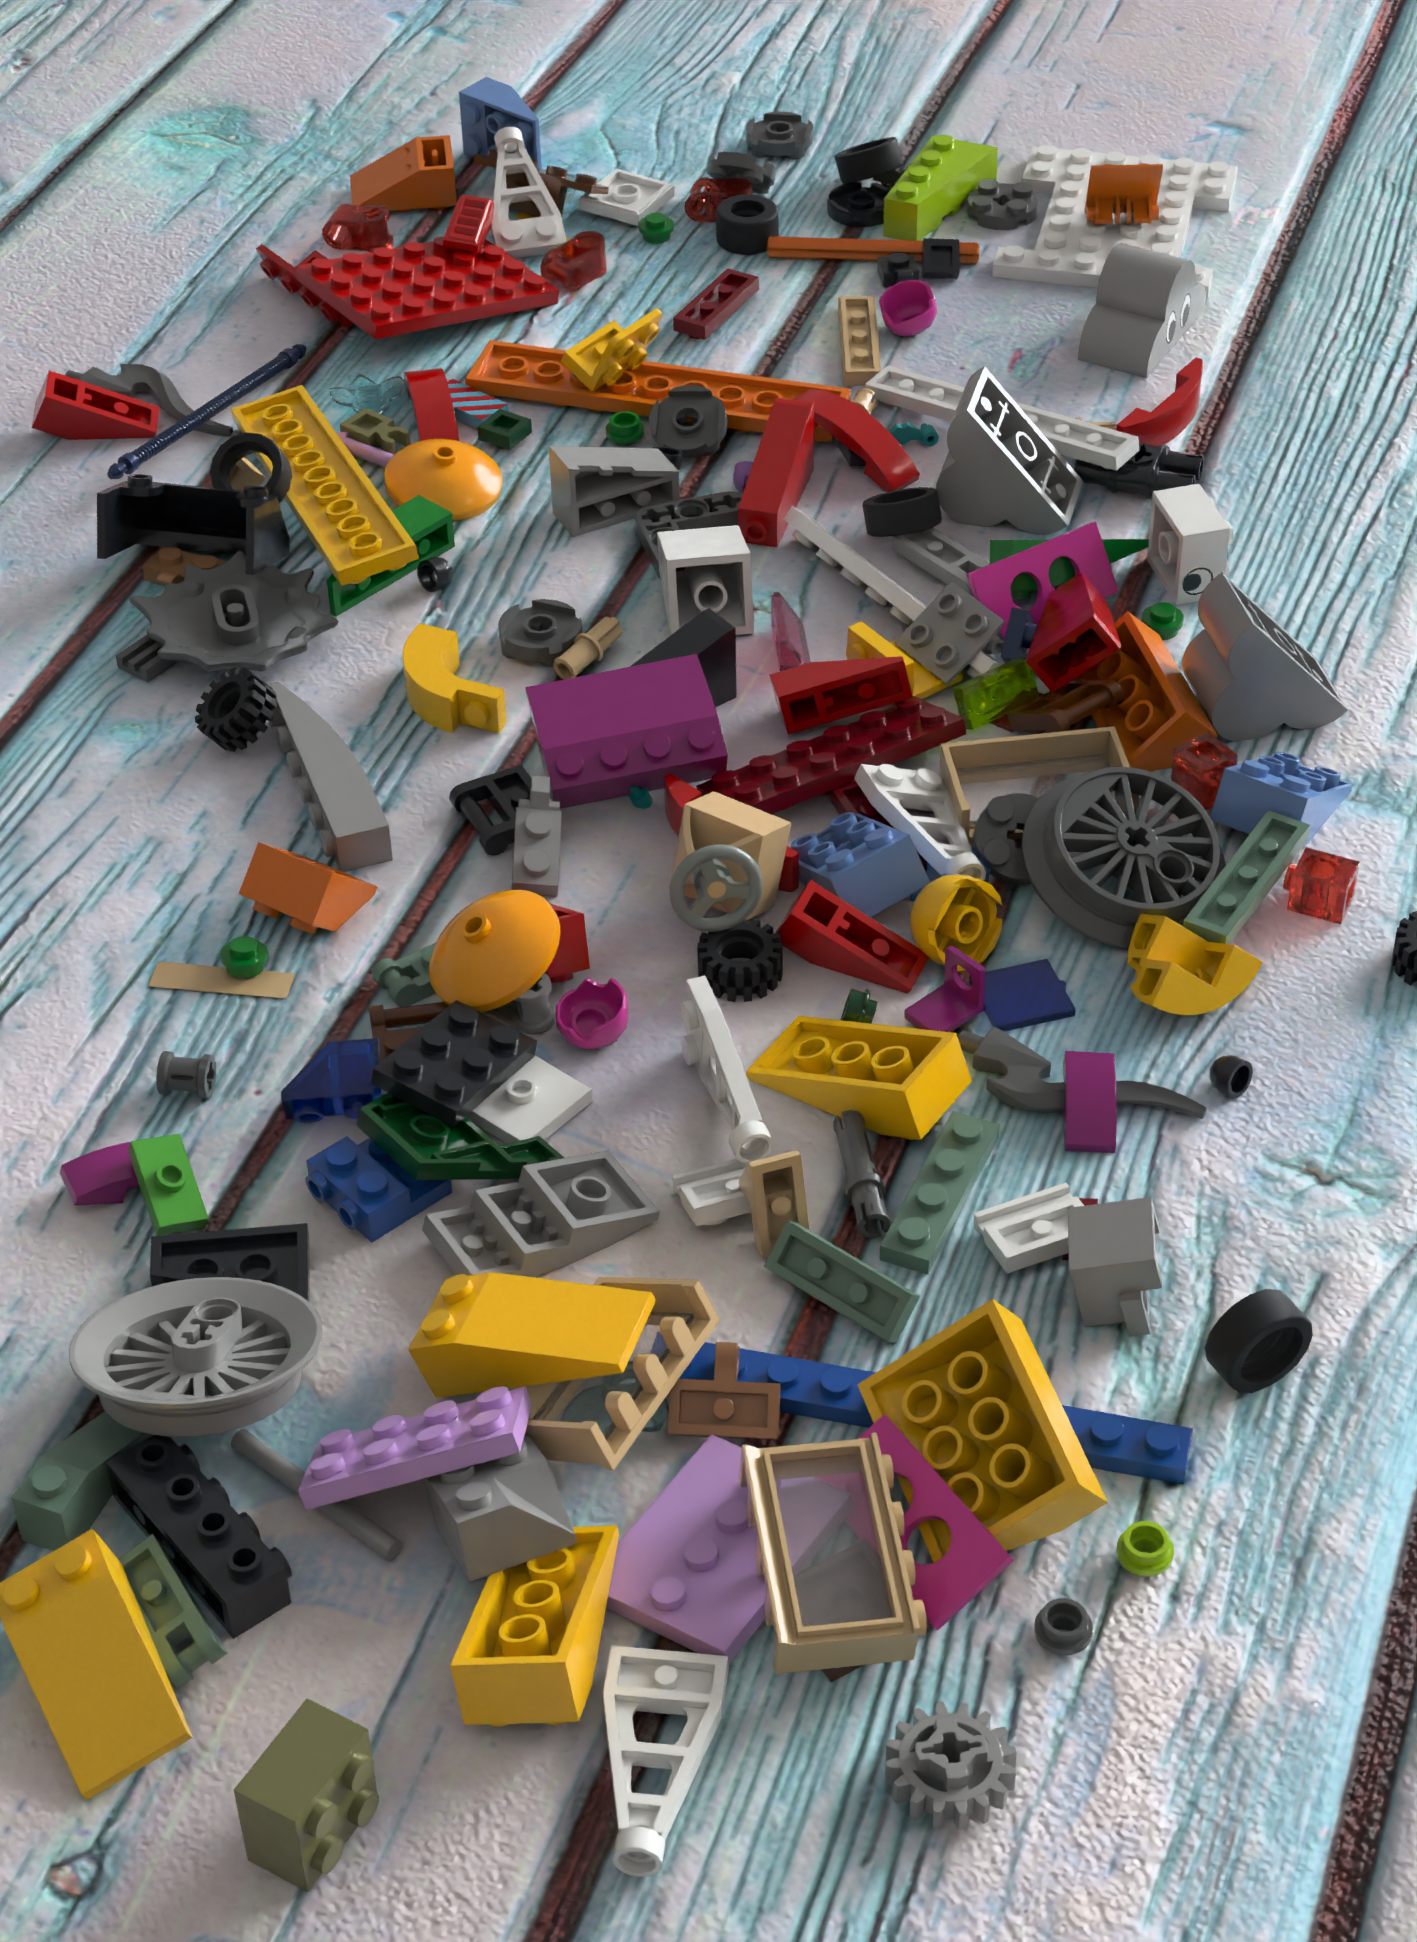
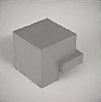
[1068,1197,1162,1337]

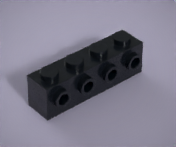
[106,1435,292,1639]

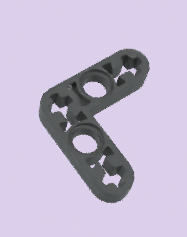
[635,491,743,580]

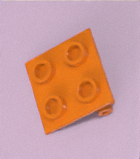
[1084,163,1163,225]

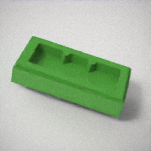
[128,1134,209,1236]

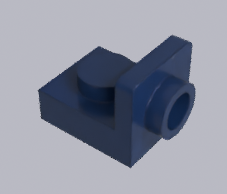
[1000,607,1038,677]

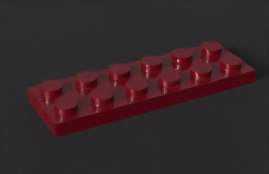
[696,696,966,815]

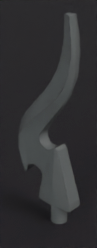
[65,364,233,436]
[958,1027,1207,1119]

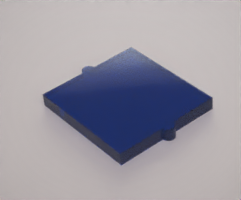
[969,959,1076,1031]

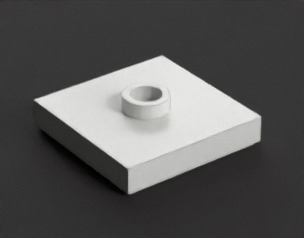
[579,169,675,226]
[466,1056,593,1144]

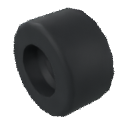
[716,194,779,255]

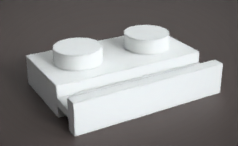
[672,1154,770,1226]
[973,1183,1084,1274]

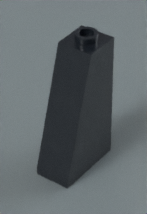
[630,608,737,707]

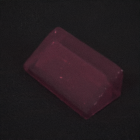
[771,592,811,671]

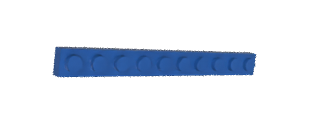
[652,1334,1193,1485]

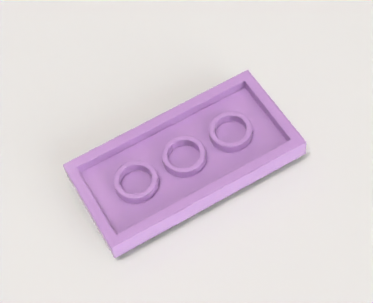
[298,1386,533,1510]

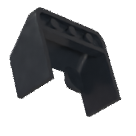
[97,474,290,575]

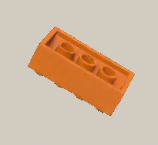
[1073,611,1218,771]

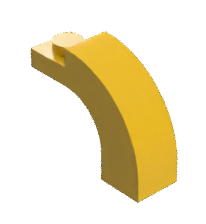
[402,623,507,733]

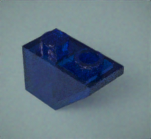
[281,1038,384,1123]

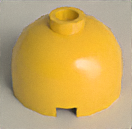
[910,874,1003,971]

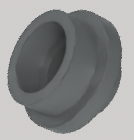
[1034,1598,1093,1655]

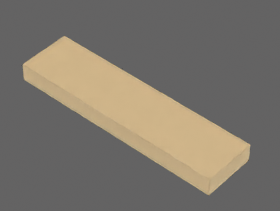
[838,296,881,386]

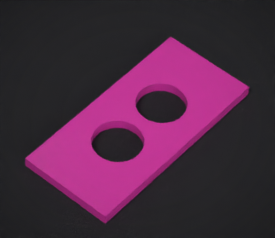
[966,522,1119,640]
[814,1414,1014,1631]

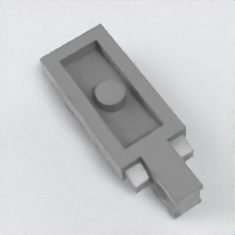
[511,776,562,896]

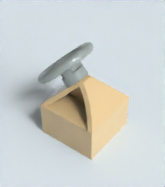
[669,792,792,932]

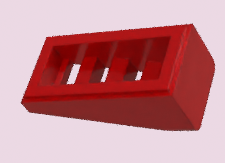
[443,195,494,253]

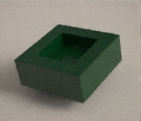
[478,409,532,450]

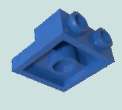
[306,1136,452,1243]

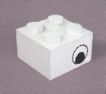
[1147,484,1233,605]

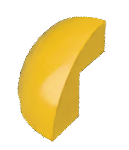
[1127,914,1263,1015]

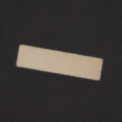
[148,962,295,999]

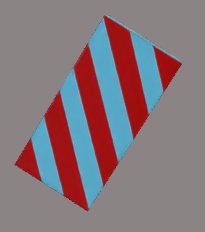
[447,379,508,429]

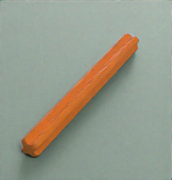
[767,236,979,264]

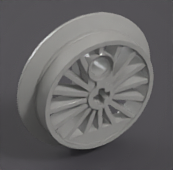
[69,1277,323,1437]

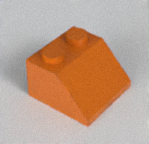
[238,842,378,934]

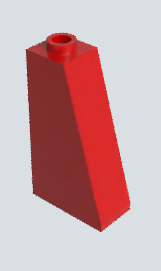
[738,398,814,547]
[1025,572,1121,693]

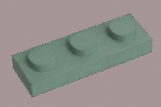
[764,1220,920,1343]

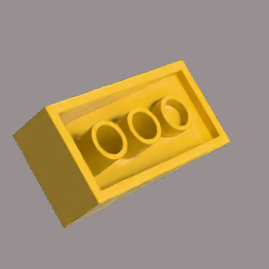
[746,1016,972,1140]
[408,1272,656,1398]
[450,1525,619,1727]
[0,1529,192,1800]

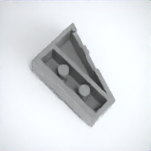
[549,446,680,537]

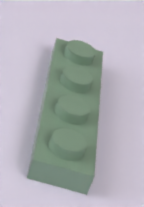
[1183,810,1310,944]
[880,1111,1000,1275]

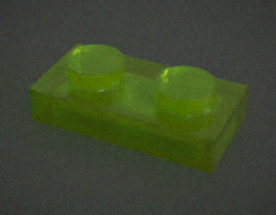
[952,657,1039,730]

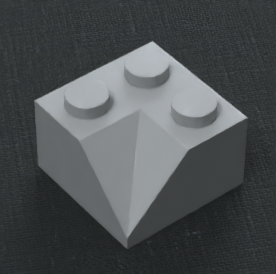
[424,1435,577,1582]

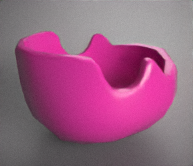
[879,280,937,336]
[556,978,629,1050]

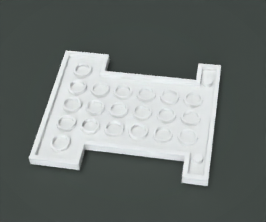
[992,145,1238,299]

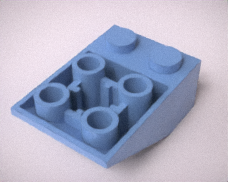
[459,77,542,169]
[1210,752,1353,846]
[791,812,930,918]

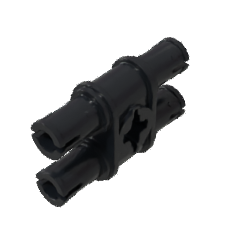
[1074,443,1204,499]

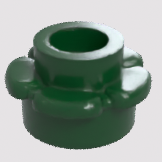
[841,988,878,1024]

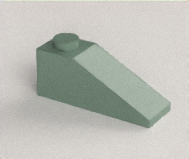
[11,1412,152,1551]

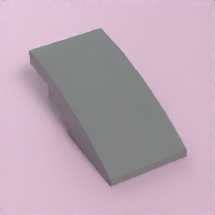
[422,1150,660,1277]

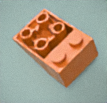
[350,135,457,215]

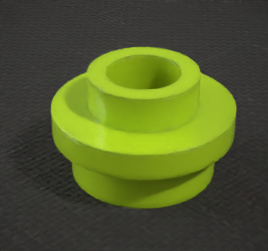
[1116,1521,1174,1577]

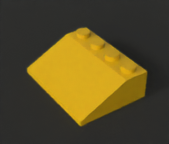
[857,1299,1108,1562]

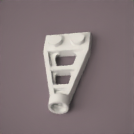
[491,127,567,259]
[854,764,986,881]
[680,975,774,1164]
[603,1645,728,1877]

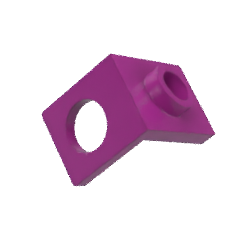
[904,946,985,1032]

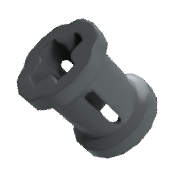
[156,1051,216,1098]

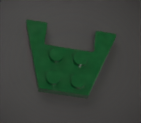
[356,1093,564,1180]

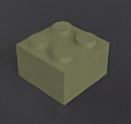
[233,1698,379,1892]

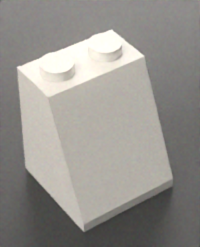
[657,525,754,636]

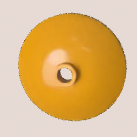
[384,439,502,521]
[429,890,560,1012]

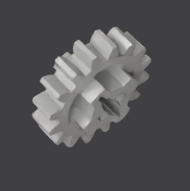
[885,1702,1017,1830]

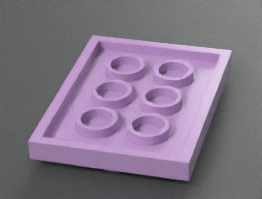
[606,1434,852,1665]

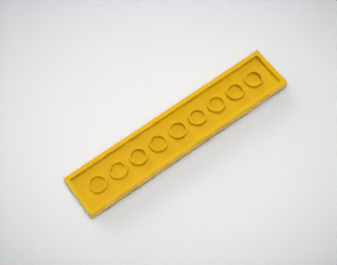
[231,385,419,586]

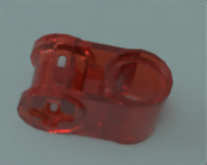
[684,177,752,222]
[322,204,394,252]
[540,231,607,292]

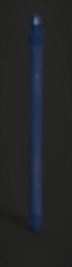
[107,344,307,479]

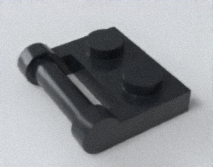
[449,765,532,856]

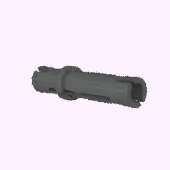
[833,1110,891,1238]

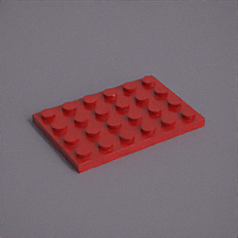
[296,237,559,339]

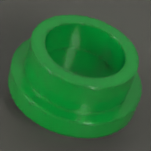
[639,213,674,244]
[606,411,644,446]
[1141,602,1184,640]
[220,936,268,978]

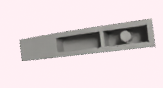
[269,682,393,872]

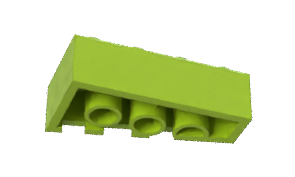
[883,135,998,241]

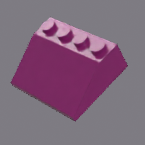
[525,654,728,809]

